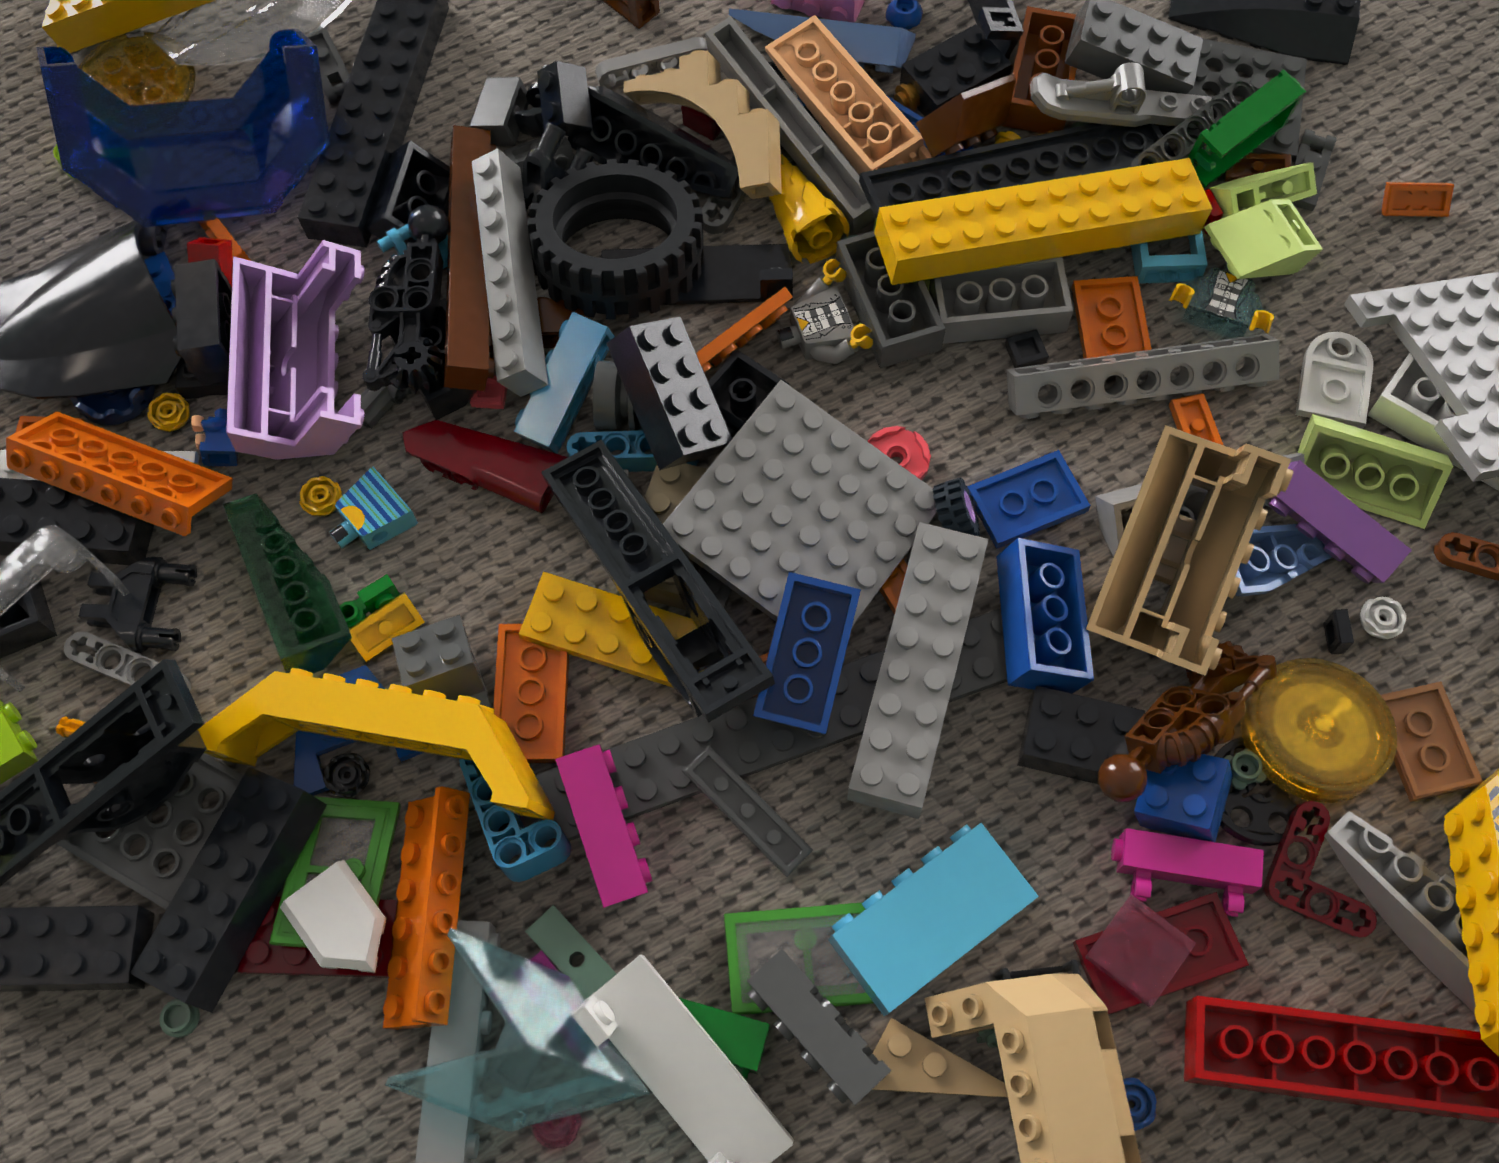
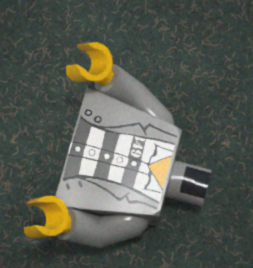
[776,259,873,364]

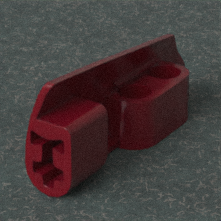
[402,420,568,513]

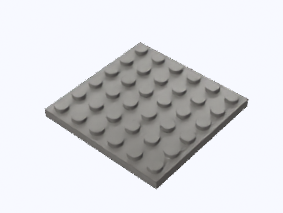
[663,380,937,626]

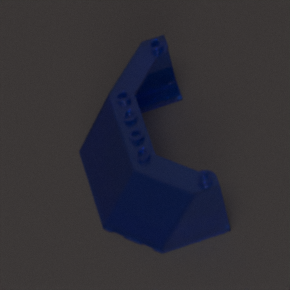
[36,28,330,227]

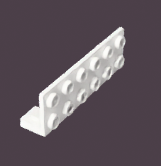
[572,955,794,1163]

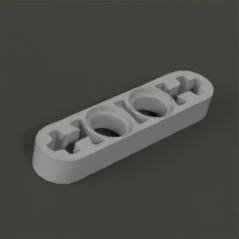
[595,37,707,89]
[64,631,191,691]

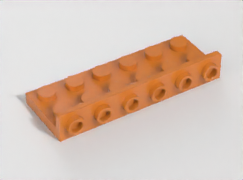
[6,411,233,536]
[383,786,470,1030]

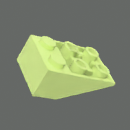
[1204,199,1323,279]

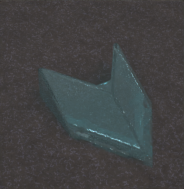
[385,928,650,1132]

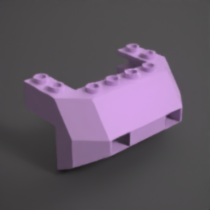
[226,240,365,460]

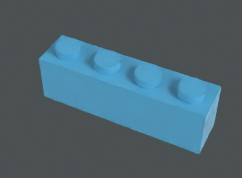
[514,312,615,454]

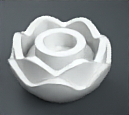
[1360,597,1406,639]

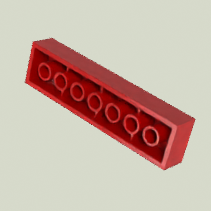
[1184,995,1499,1124]

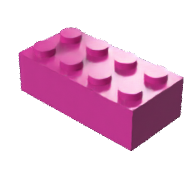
[555,744,653,908]

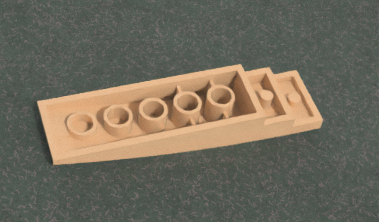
[765,15,932,175]

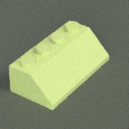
[1298,414,1453,529]

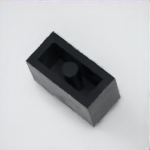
[537,61,593,137]

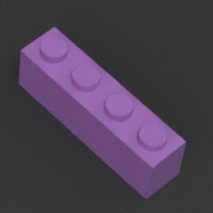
[1268,460,1412,584]

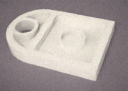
[1295,332,1373,429]

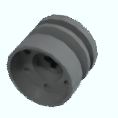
[593,361,640,431]

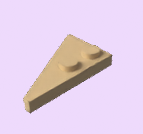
[872,1018,1008,1098]

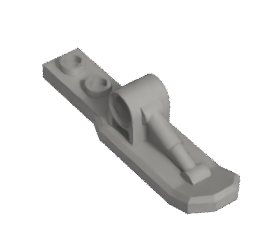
[1030,62,1214,128]

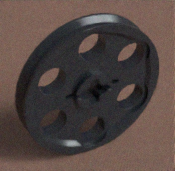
[1215,735,1319,846]

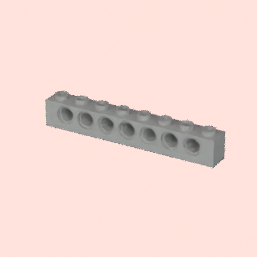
[1006,334,1279,419]

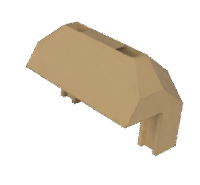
[1086,425,1293,676]
[925,974,1141,1163]

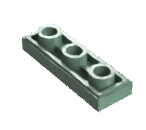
[525,905,616,999]

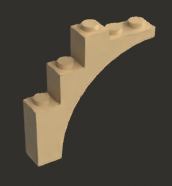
[624,50,782,199]

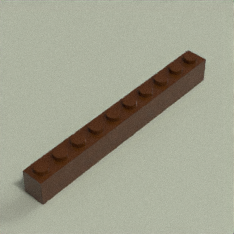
[444,125,496,391]

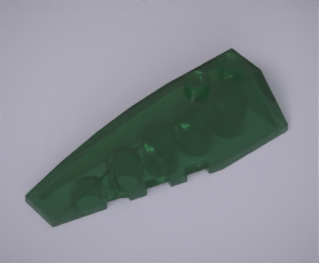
[223,493,352,674]

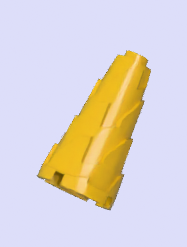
[769,154,850,264]

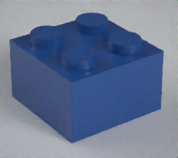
[1134,754,1233,842]

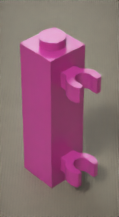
[1111,828,1264,917]

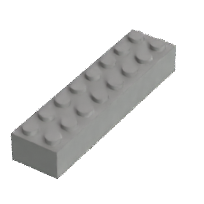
[847,522,989,819]

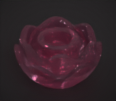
[531,1097,582,1149]

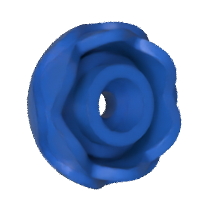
[886,0,923,30]
[1123,1078,1156,1131]

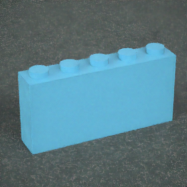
[828,823,1039,1016]

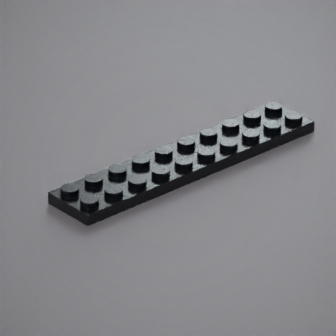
[859,123,1175,220]

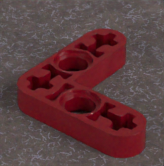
[1264,801,1377,938]

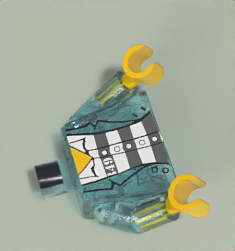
[1169,263,1274,338]

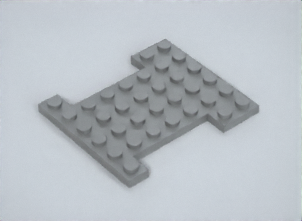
[1344,272,1499,482]

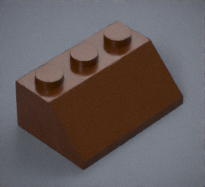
[916,74,1016,158]

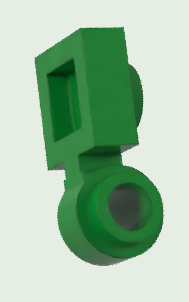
[335,574,400,631]

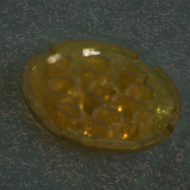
[73,32,196,134]

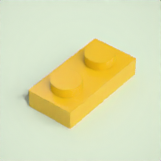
[345,593,425,662]

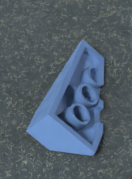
[1235,524,1332,596]

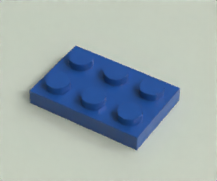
[967,450,1091,549]

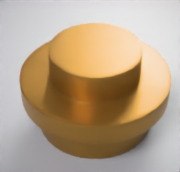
[894,83,920,112]

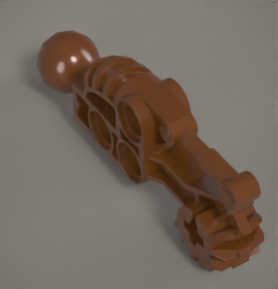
[1098,641,1278,802]

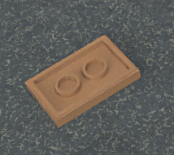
[1370,681,1483,802]

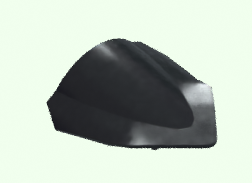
[0,218,182,399]

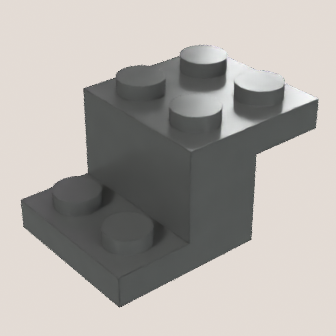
[392,614,492,708]

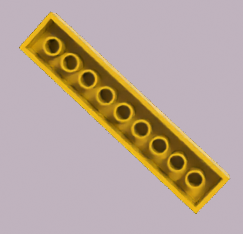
[874,158,1212,285]

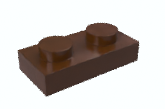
[1224,153,1291,183]

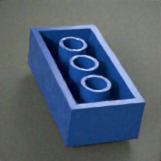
[996,538,1094,694]
[753,572,861,734]

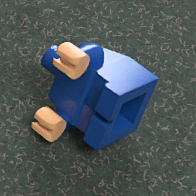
[191,408,238,467]

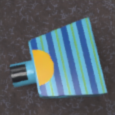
[329,467,418,550]

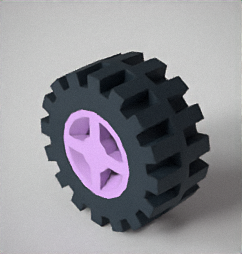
[933,477,980,536]

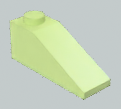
[1209,162,1317,219]

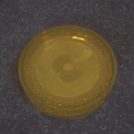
[1241,658,1397,803]

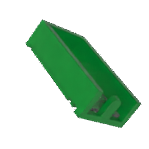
[1187,69,1306,189]

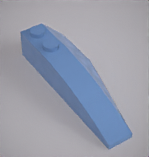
[729,9,916,73]

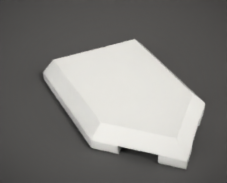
[280,860,386,973]

